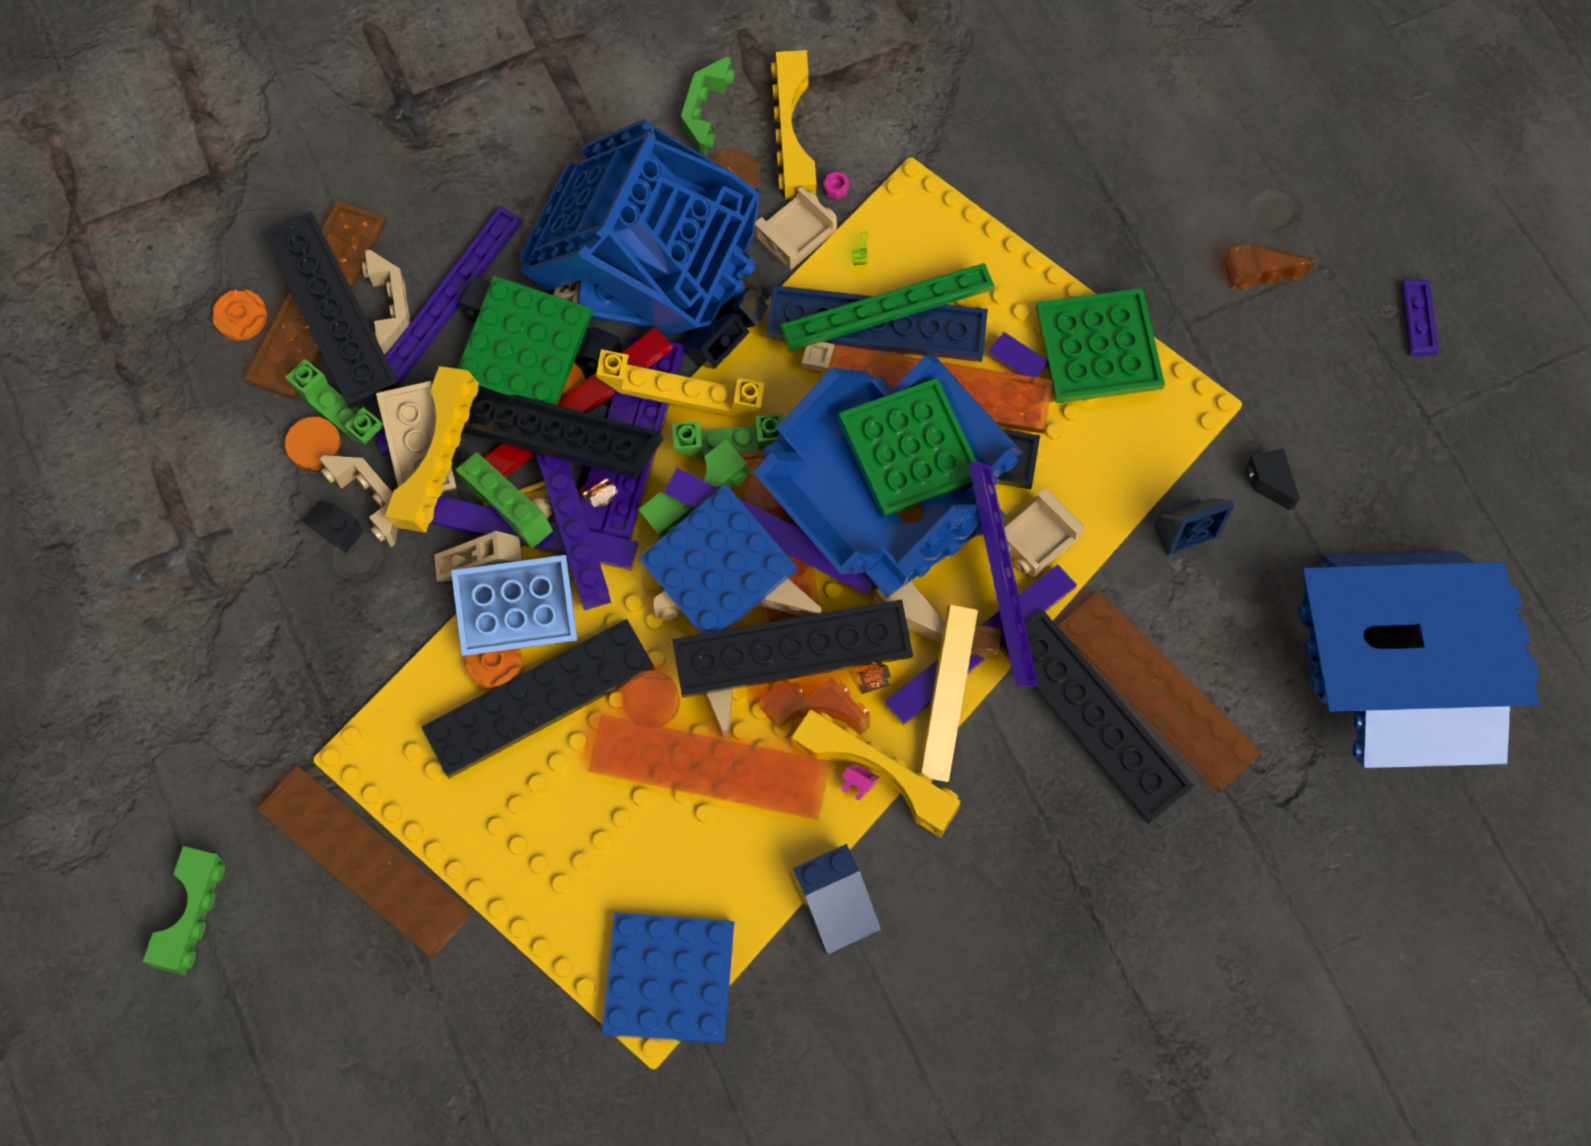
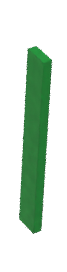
[780,263,994,352]

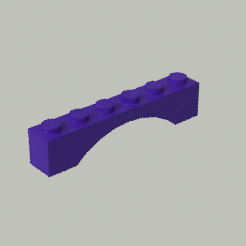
[536,453,611,611]

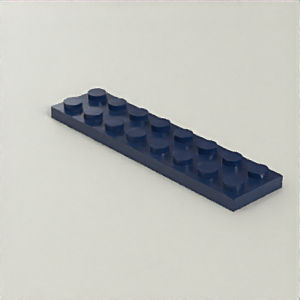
[766,285,988,362]

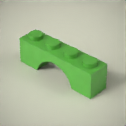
[638,439,751,538]
[455,452,553,549]
[143,846,225,976]

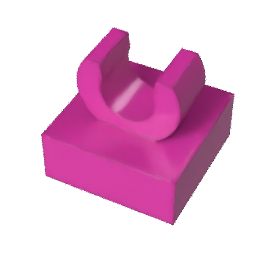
[842,762,880,800]

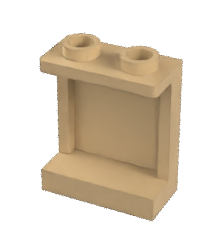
[754,186,837,271]
[1004,488,1085,579]

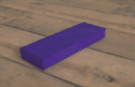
[1400,280,1439,356]

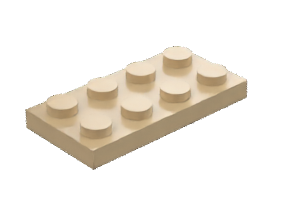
[376,381,457,492]

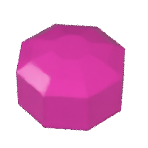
[823,171,850,199]

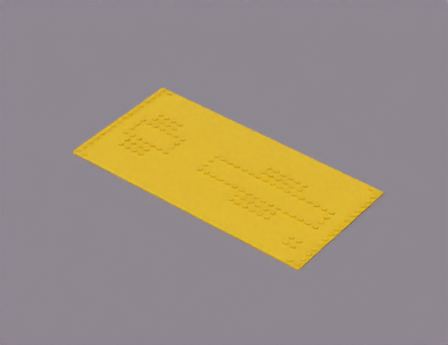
[314,158,1242,1070]

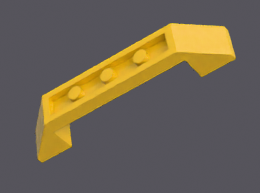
[596,349,764,416]

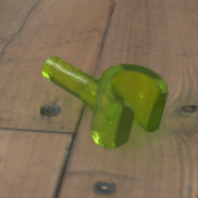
[852,231,868,266]

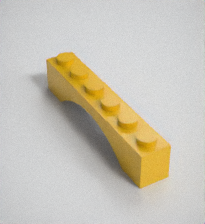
[771,50,816,200]
[384,366,479,533]
[791,709,961,838]

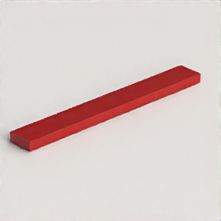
[484,328,673,477]

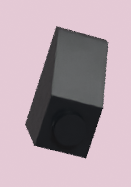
[720,286,768,328]
[683,312,750,369]
[1245,448,1300,510]
[302,500,364,553]

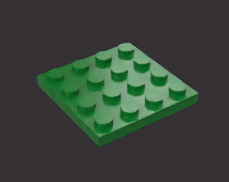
[458,276,594,405]
[1035,288,1165,404]
[836,378,977,518]

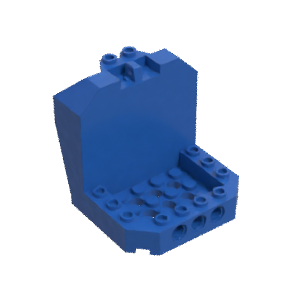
[520,119,760,336]

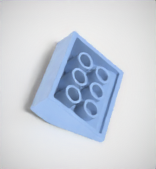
[451,555,577,656]

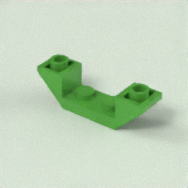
[681,57,735,156]
[285,359,384,445]
[672,413,784,460]

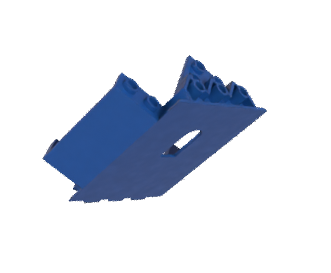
[753,355,1022,597]
[1298,551,1540,768]

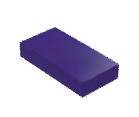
[988,332,1048,384]

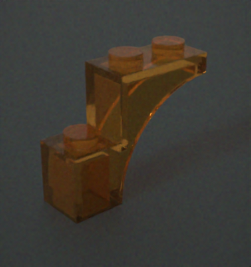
[759,677,870,735]

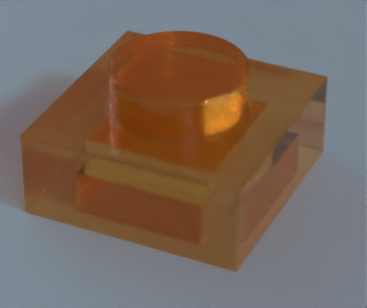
[583,479,618,508]
[970,625,1002,659]

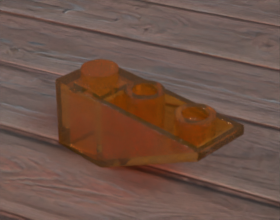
[1224,244,1315,289]

